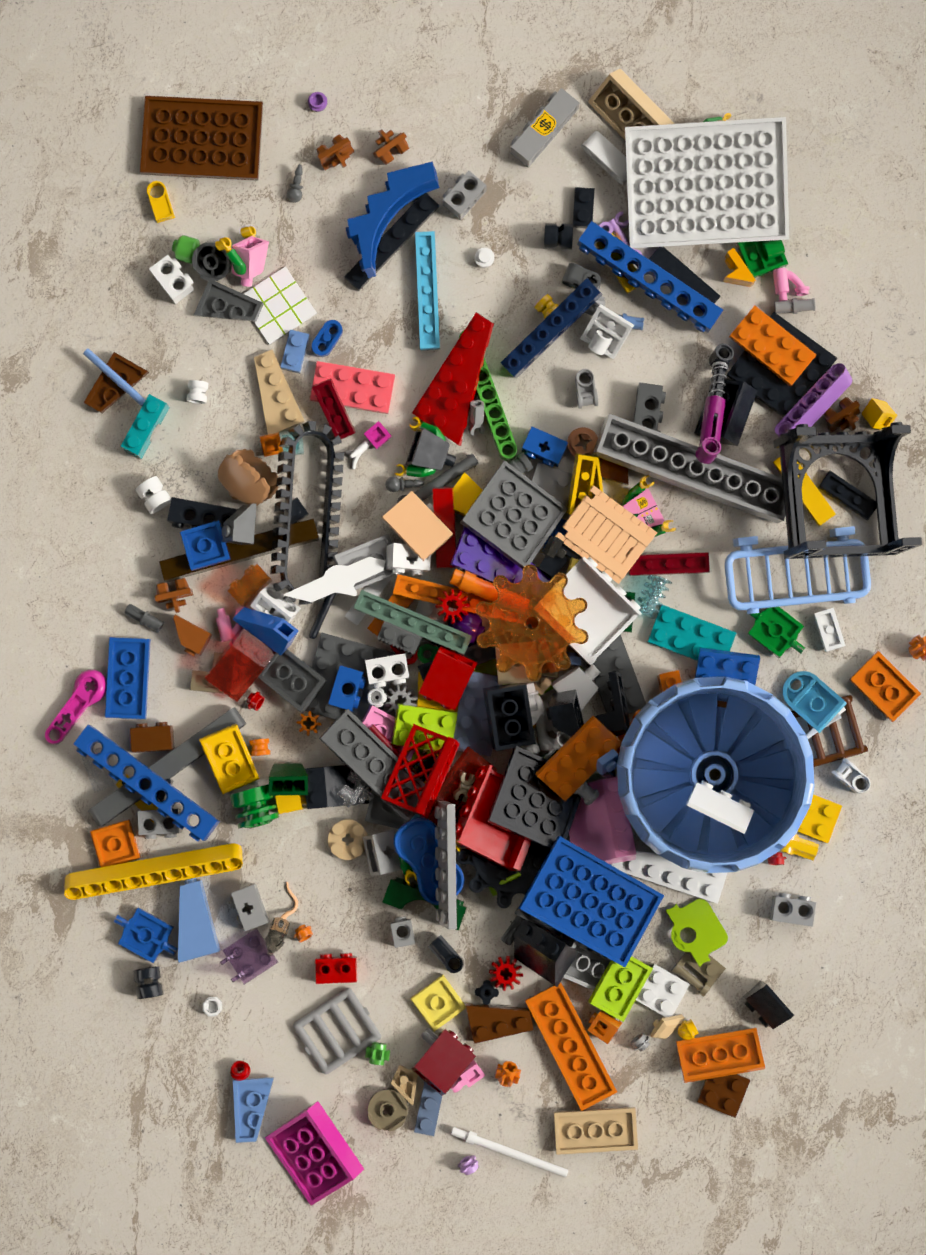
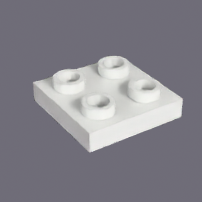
[580,304,634,360]

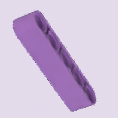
[775,363,852,437]

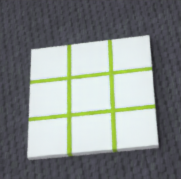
[244,266,317,345]

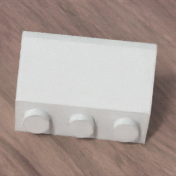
[685,780,754,834]

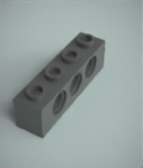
[633,382,666,433]

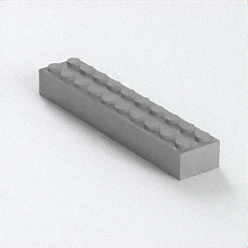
[592,414,785,523]

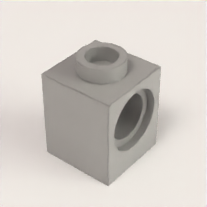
[391,916,415,948]

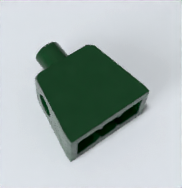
[269,762,308,796]

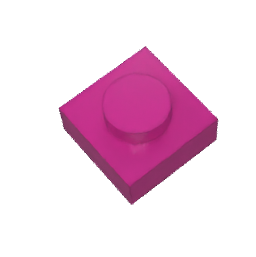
[364,421,392,450]

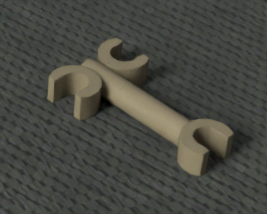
[452,771,476,803]

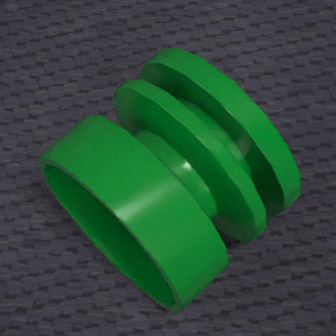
[230,784,279,829]

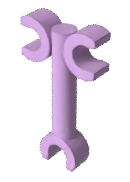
[599,212,642,254]

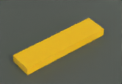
[772,457,836,526]

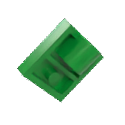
[736,240,788,278]

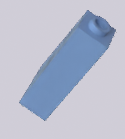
[178,878,221,963]

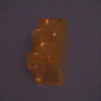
[228,564,273,607]

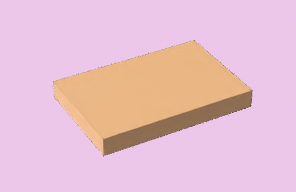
[382,491,453,561]

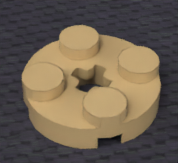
[328,819,368,860]

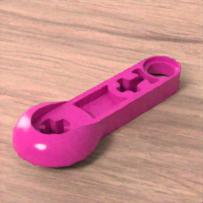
[45,670,107,744]

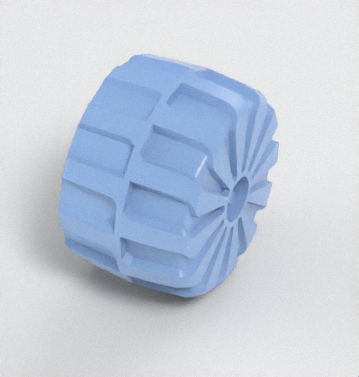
[617,677,815,873]

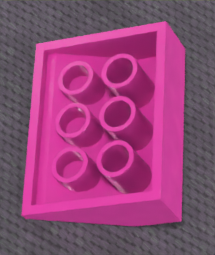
[265,1101,364,1206]

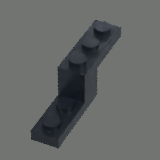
[594,671,630,779]

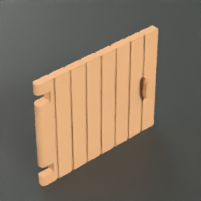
[555,485,657,584]

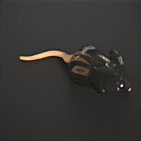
[265,882,298,957]

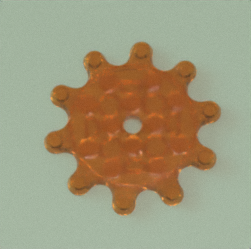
[475,564,589,681]

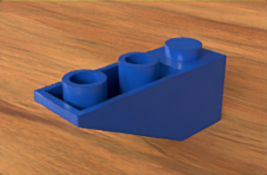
[233,607,299,656]

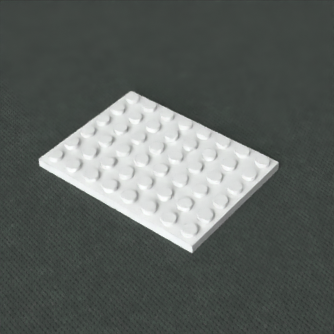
[625,117,789,248]

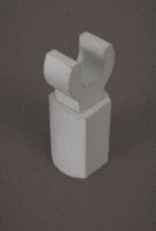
[468,400,485,435]

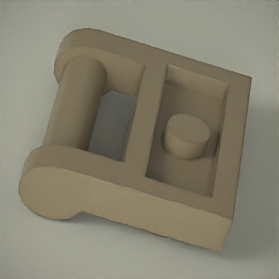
[671,952,726,997]

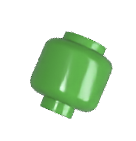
[172,235,200,264]

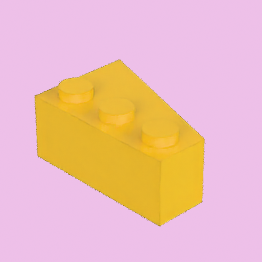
[567,453,604,515]

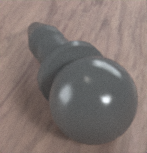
[287,164,303,203]
[385,476,424,492]

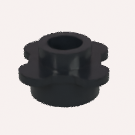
[475,980,499,1005]

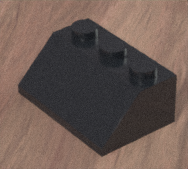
[694,379,757,446]
[483,684,536,751]
[514,919,578,987]

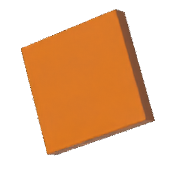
[90,819,141,867]

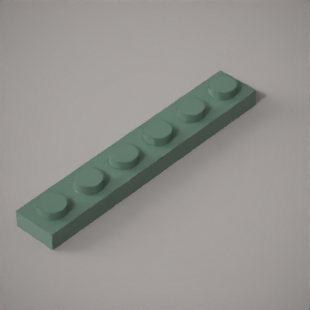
[354,590,472,655]

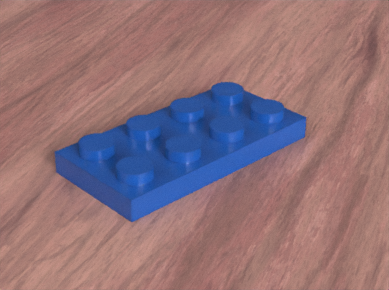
[105,637,151,719]

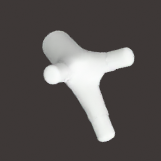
[346,439,371,469]

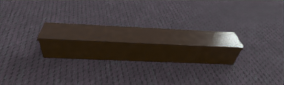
[159,518,319,582]

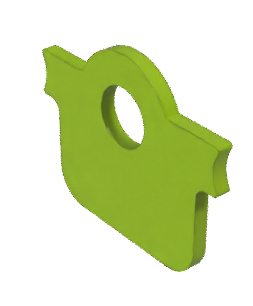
[666,899,728,967]

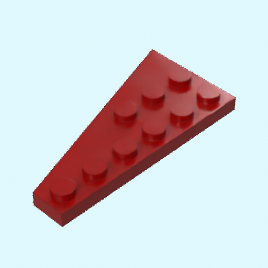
[412,312,494,446]

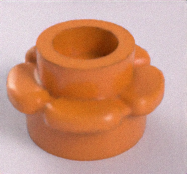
[294,924,313,943]

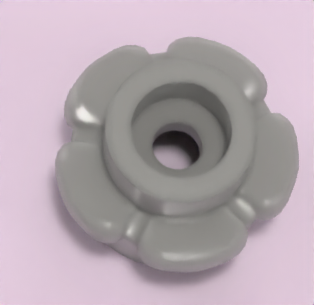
[631,1033,650,1052]

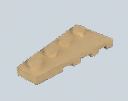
[254,350,305,434]

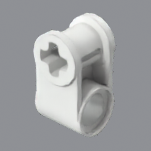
[831,758,871,794]

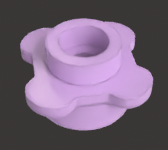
[458,1155,478,1175]

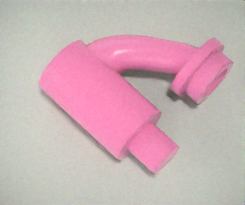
[773,268,810,301]
[216,607,247,642]

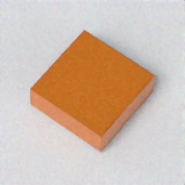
[260,432,283,457]

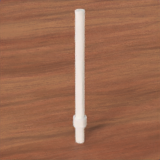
[451,1127,568,1177]

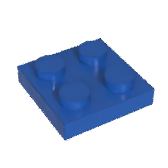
[180,520,231,571]

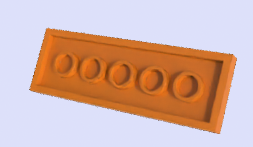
[525,982,617,1111]

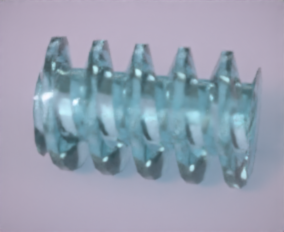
[638,575,672,620]

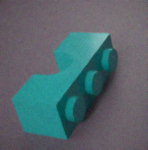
[121,394,170,459]

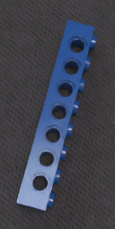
[577,221,723,333]
[73,724,220,842]

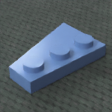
[233,1077,274,1143]

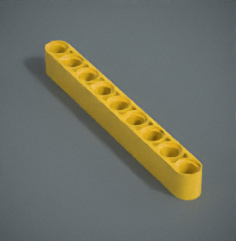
[64,843,243,900]

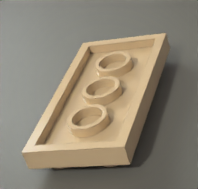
[554,1107,638,1155]

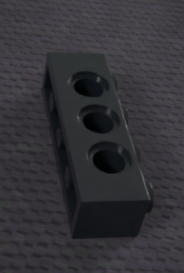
[167,497,238,529]

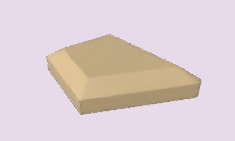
[650,1014,685,1040]
[391,1065,418,1105]

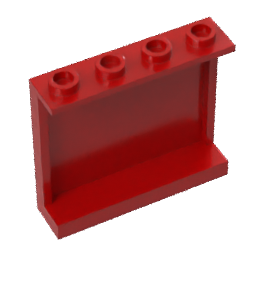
[455,765,531,871]

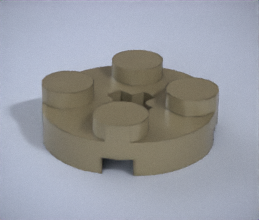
[368,1089,408,1131]

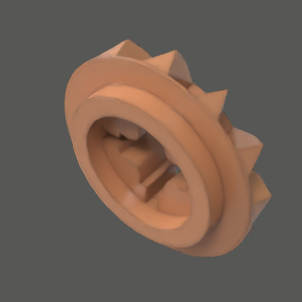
[567,427,598,456]

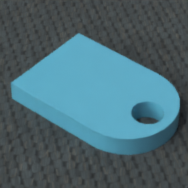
[783,671,847,733]

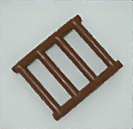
[791,695,868,767]

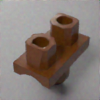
[824,397,860,433]

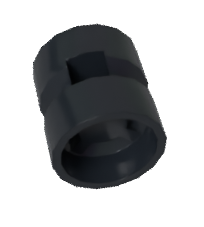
[544,223,573,250]
[133,966,164,999]

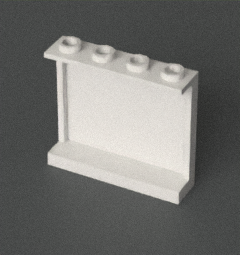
[532,557,642,665]

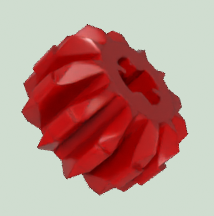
[435,589,470,624]
[489,956,523,991]

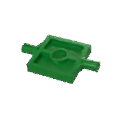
[746,607,806,658]

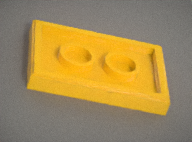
[199,723,260,794]

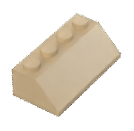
[588,69,674,141]

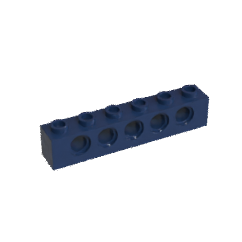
[500,278,603,378]

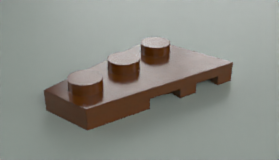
[465,1003,534,1044]

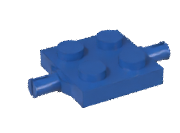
[114,907,178,963]

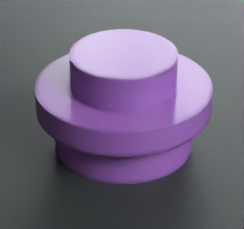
[308,92,327,112]

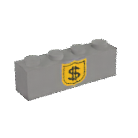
[510,88,580,168]

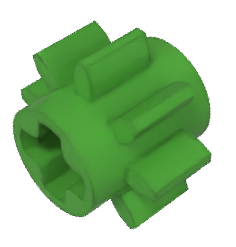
[365,1042,390,1065]

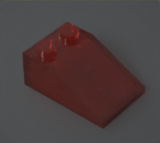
[204,629,276,702]

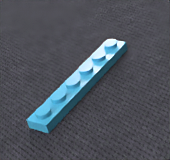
[415,231,440,350]

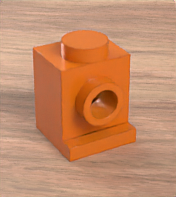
[587,1010,623,1044]

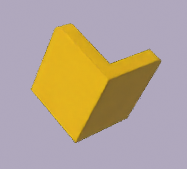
[862,398,898,430]

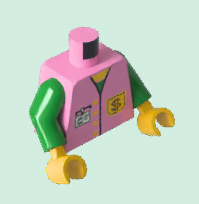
[215,226,269,287]
[622,475,676,537]

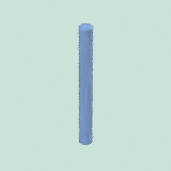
[83,348,146,406]

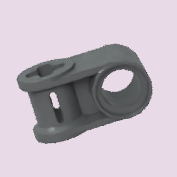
[562,263,601,290]

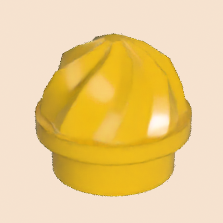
[678,1019,699,1040]

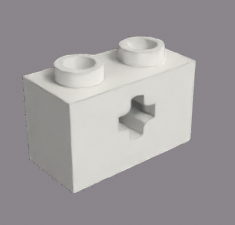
[386,543,431,576]

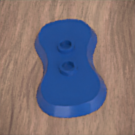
[394,818,464,905]

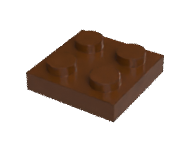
[697,1074,750,1118]

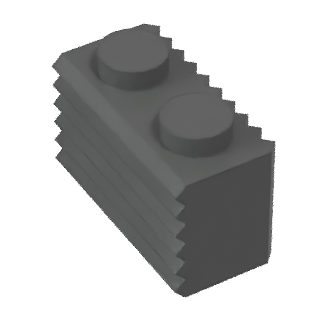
[377,621,422,656]

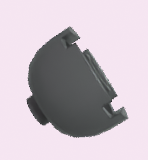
[192,240,232,281]

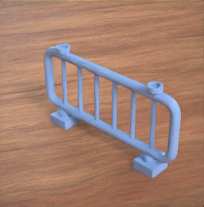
[724,526,871,614]

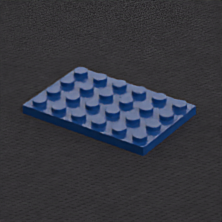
[519,836,664,967]

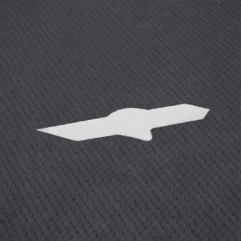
[283,557,386,602]

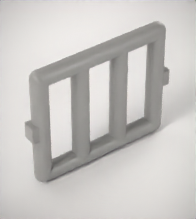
[293,988,381,1075]

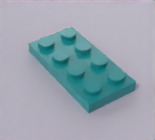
[647,604,737,661]

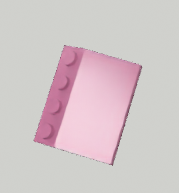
[569,777,636,864]

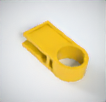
[147,181,175,223]

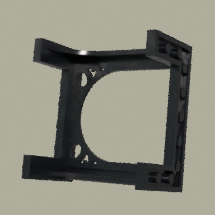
[774,422,922,559]

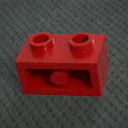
[315,953,358,984]

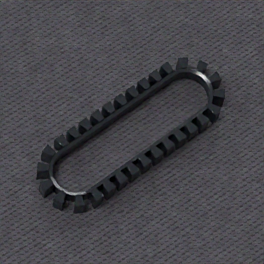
[270,421,344,605]

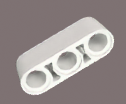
[581,131,627,184]

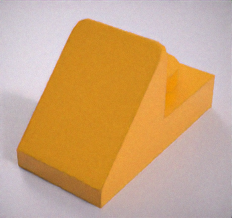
[723,248,756,287]

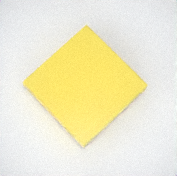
[410,974,466,1032]

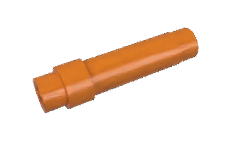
[449,568,530,614]

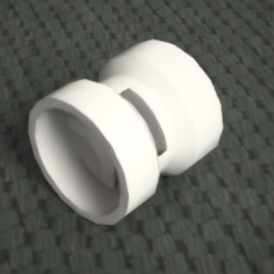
[187,380,208,404]

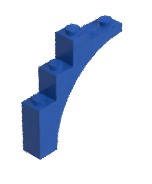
[346,161,440,278]

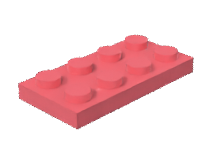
[310,361,395,414]

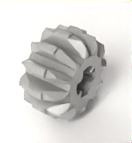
[384,685,418,718]

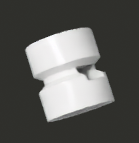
[135,476,171,514]

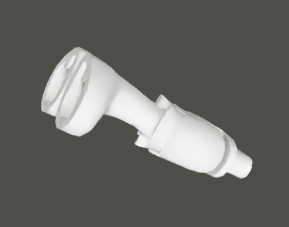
[522,682,555,754]

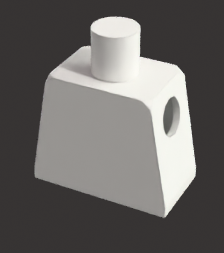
[551,664,601,711]

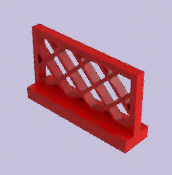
[381,724,460,819]

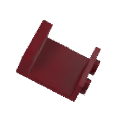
[411,1029,476,1096]

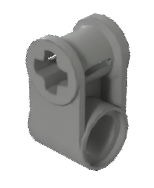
[575,369,598,409]

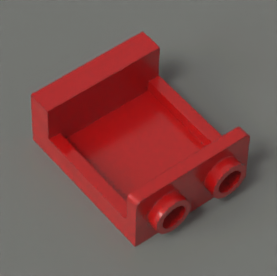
[419,646,477,710]

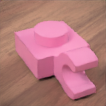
[451,1060,485,1093]

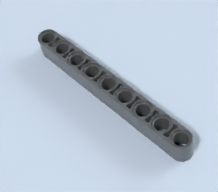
[88,707,247,828]

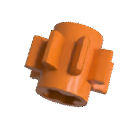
[908,635,926,661]
[296,711,322,736]
[495,1061,521,1087]

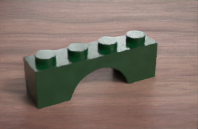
[382,877,467,931]

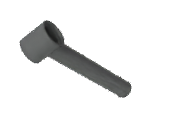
[397,454,479,503]

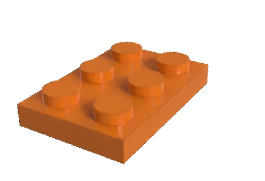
[849,651,921,722]

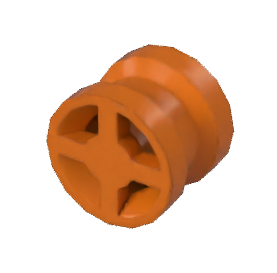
[249,738,271,757]

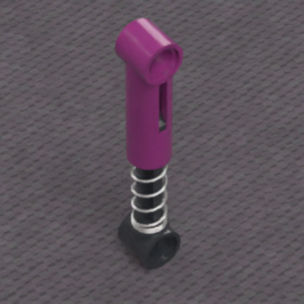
[696,343,734,464]

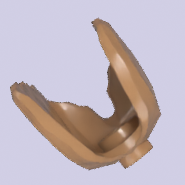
[218,449,280,506]

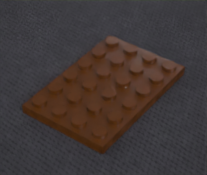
[140,96,263,181]

